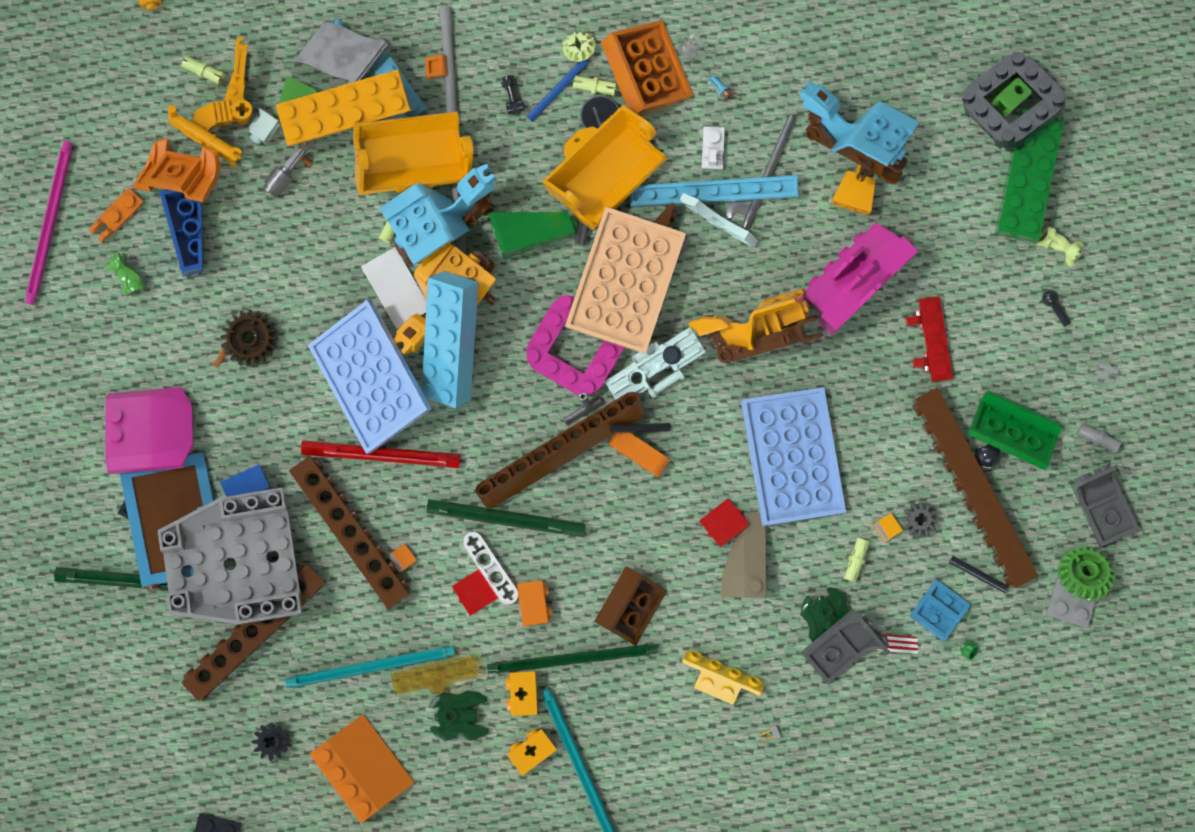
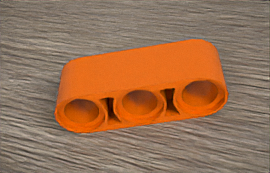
[608,433,671,478]

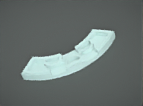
[680,193,758,247]

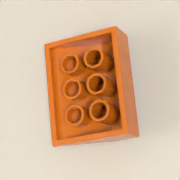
[601,20,694,116]
[309,714,415,823]

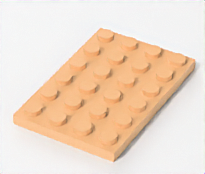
[565,207,686,354]

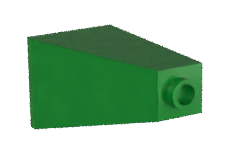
[488,212,577,260]

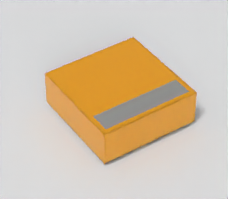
[873,513,903,543]

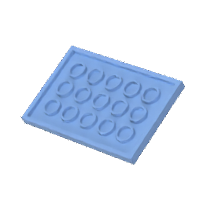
[308,300,431,454]
[741,387,846,526]

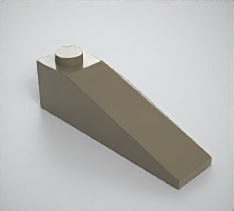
[721,512,766,598]

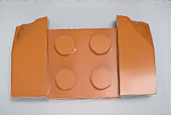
[133,138,221,202]

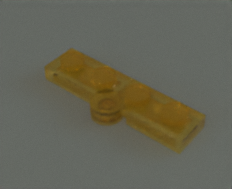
[391,655,479,695]

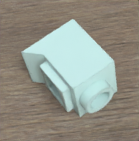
[249,108,280,145]

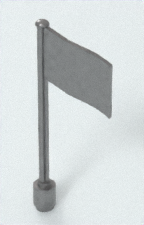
[263,22,391,197]

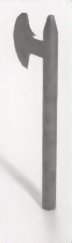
[727,115,796,230]

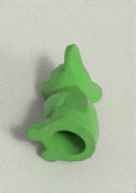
[105,252,147,295]

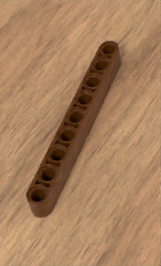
[475,392,646,508]

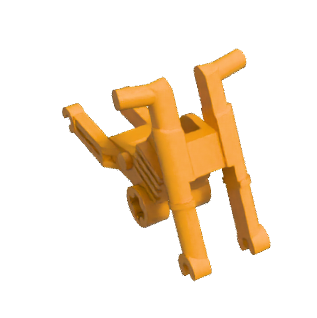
[168,37,252,167]

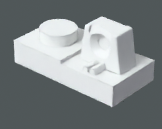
[702,127,725,170]

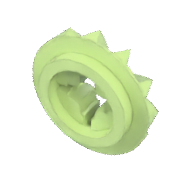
[562,31,596,62]

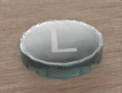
[579,95,619,129]

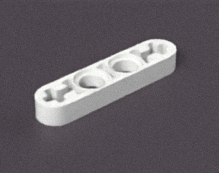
[463,532,518,605]

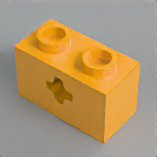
[506,671,538,716]
[507,728,557,776]

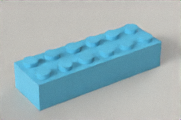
[422,271,478,408]

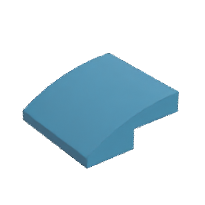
[909,580,971,642]

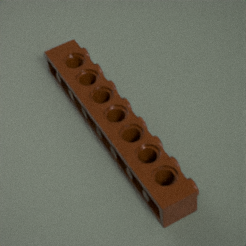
[289,456,410,610]
[181,564,327,702]

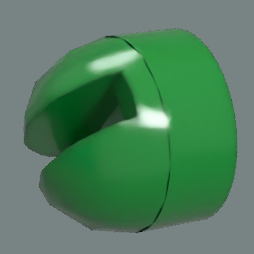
[960,641,979,660]

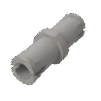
[1077,423,1121,453]

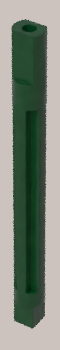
[426,499,586,538]
[54,567,168,590]

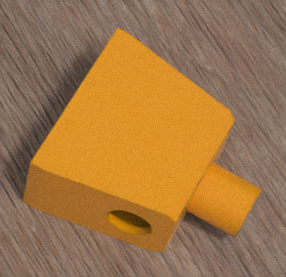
[831,165,875,216]

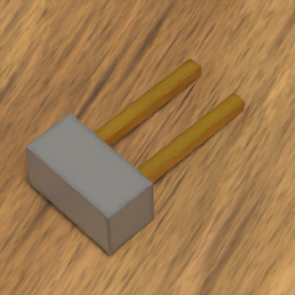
[758,725,781,743]

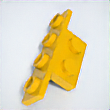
[682,650,765,705]

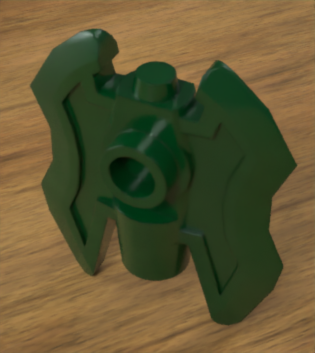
[800,587,849,642]
[429,690,489,742]

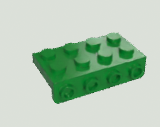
[968,391,1063,470]

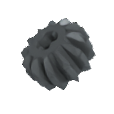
[901,502,938,538]

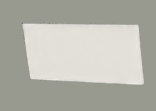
[361,247,427,329]

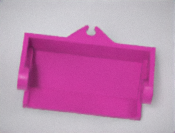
[803,223,918,336]

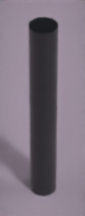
[610,423,671,433]
[948,555,1009,594]

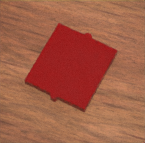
[699,499,750,548]
[452,569,498,616]

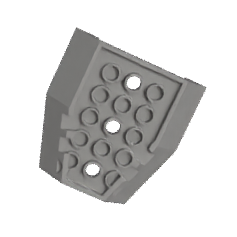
[158,487,302,625]

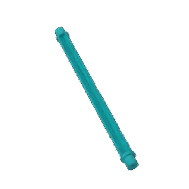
[285,646,455,688]
[542,688,616,832]

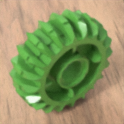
[1057,545,1116,603]

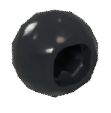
[975,444,1002,469]

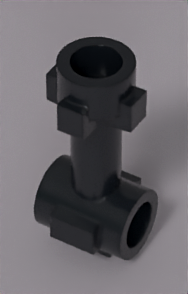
[501,75,525,116]

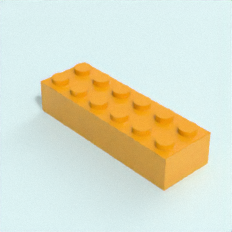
[276,70,412,146]

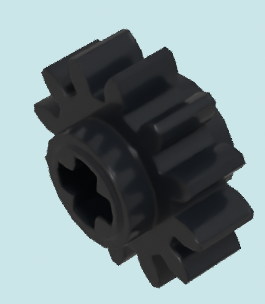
[252,722,291,761]

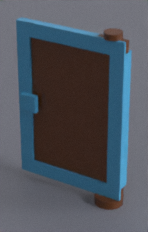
[120,452,227,591]

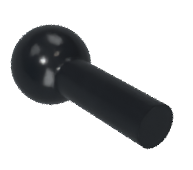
[1042,290,1071,327]

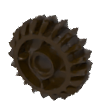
[220,309,278,367]

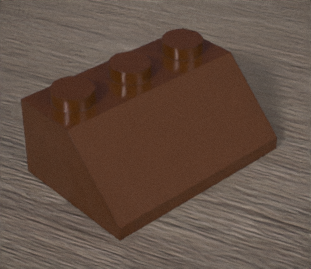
[594,566,667,646]

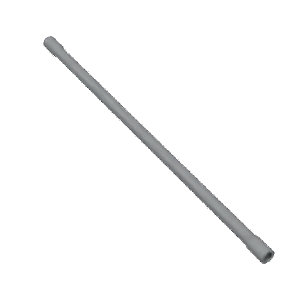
[439,6,467,255]

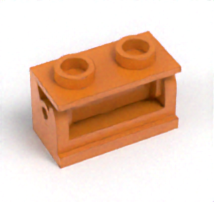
[517,580,552,627]

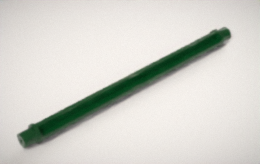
[487,643,658,674]

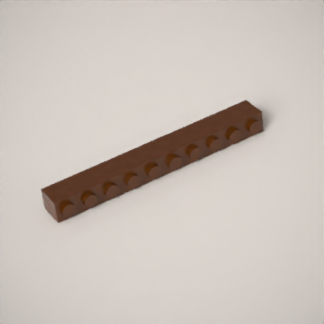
[912,387,1038,589]

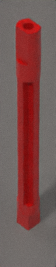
[301,440,461,468]

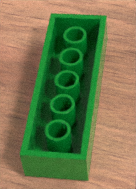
[995,108,1065,243]

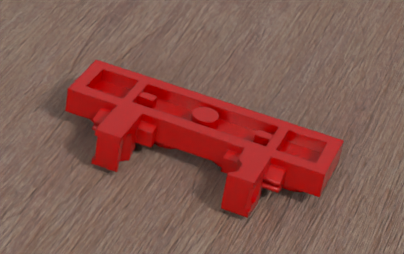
[905,296,953,383]

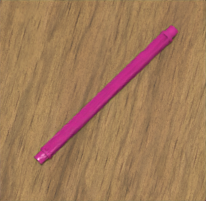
[25,141,73,306]

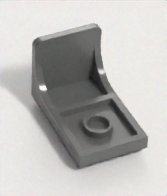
[1070,463,1140,547]
[801,608,891,684]

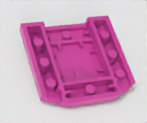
[105,387,194,474]

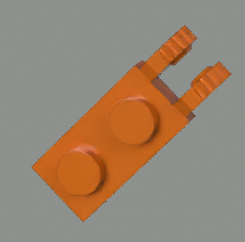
[89,187,144,243]

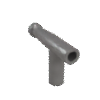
[563,393,603,425]

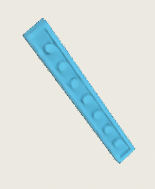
[630,175,799,207]

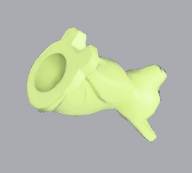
[1036,227,1084,267]

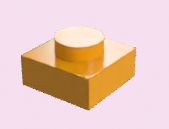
[138,0,163,11]

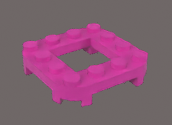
[526,295,625,396]

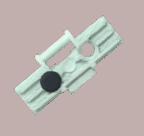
[605,327,706,399]

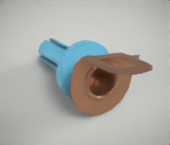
[709,76,742,102]

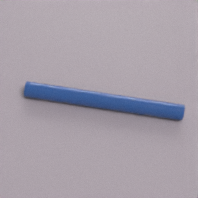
[526,59,589,122]

